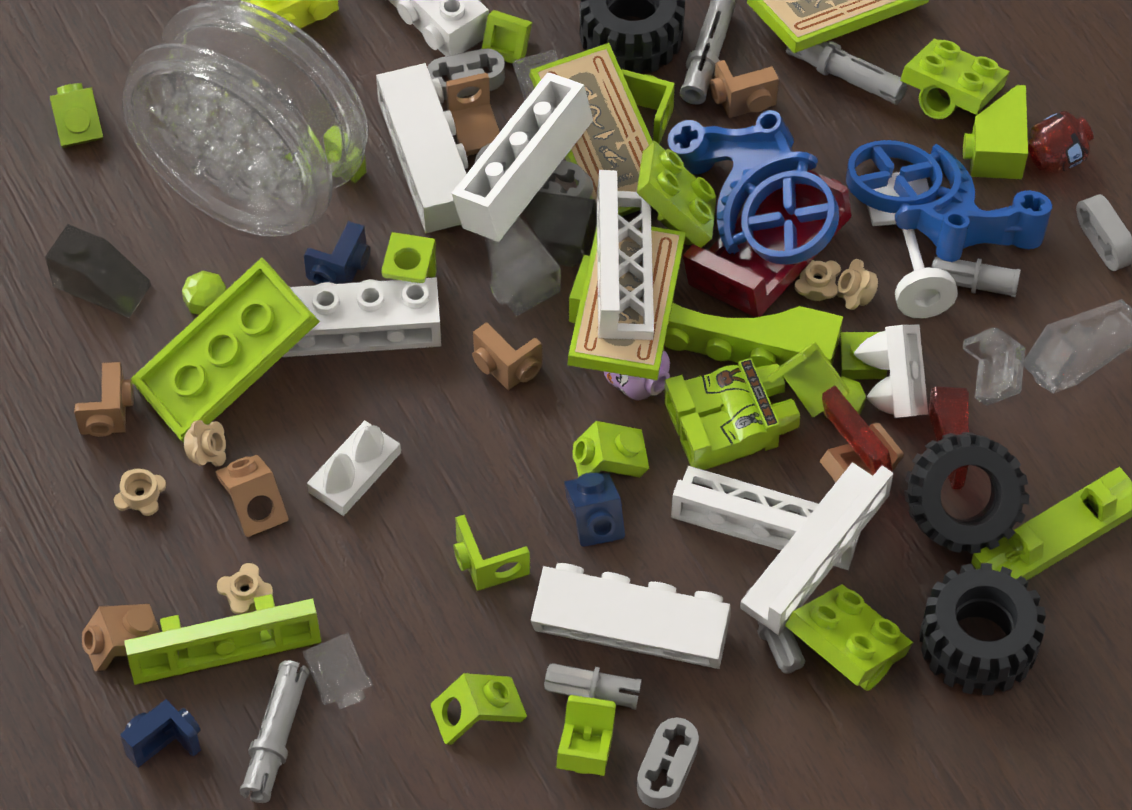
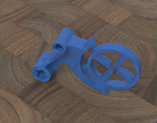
[667,110,839,264]
[846,140,1052,262]

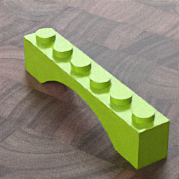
[569,255,843,368]

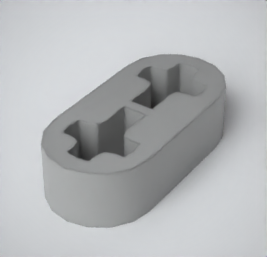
[427,49,505,100]
[1076,194,1132,271]
[637,717,699,809]

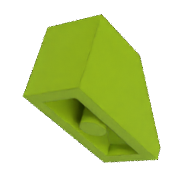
[963,85,1028,179]

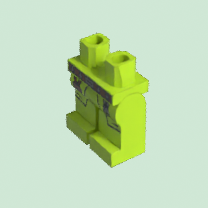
[665,358,800,470]

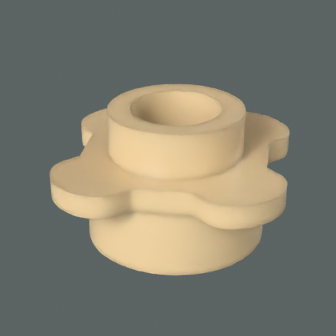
[837,259,878,310]
[795,260,841,301]
[184,420,226,467]
[114,469,166,516]
[217,563,273,615]

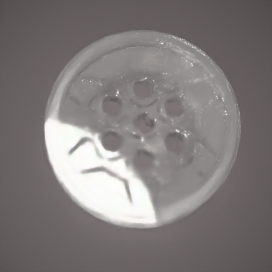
[122,0,368,236]

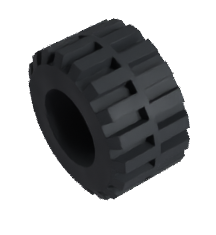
[580,0,685,74]
[904,432,1029,554]
[919,563,1046,695]

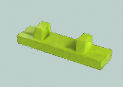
[971,466,1132,580]
[124,594,322,685]

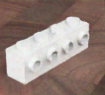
[389,0,489,56]
[376,63,468,234]
[451,72,593,242]
[282,277,441,357]
[531,563,731,669]

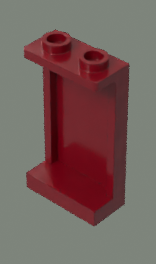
[683,170,852,317]

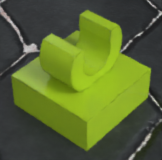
[481,10,532,65]

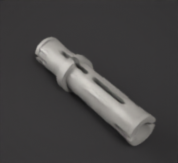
[680,0,736,104]
[786,41,908,105]
[239,661,309,803]

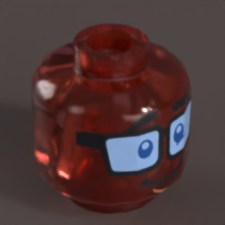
[1028,111,1094,174]

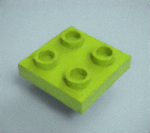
[900,38,1010,119]
[636,141,716,248]
[785,584,914,691]

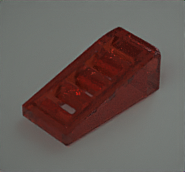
[928,387,969,490]

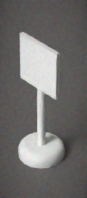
[867,172,958,318]

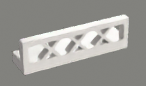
[597,170,654,340]
[740,462,893,635]
[671,466,861,570]

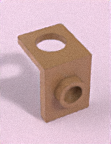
[446,73,500,156]
[215,455,289,537]

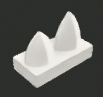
[854,324,928,418]
[307,420,401,516]

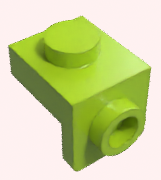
[50,83,104,148]
[573,421,649,478]
[556,695,616,776]

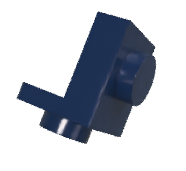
[304,221,371,284]
[564,472,625,547]
[120,699,201,768]

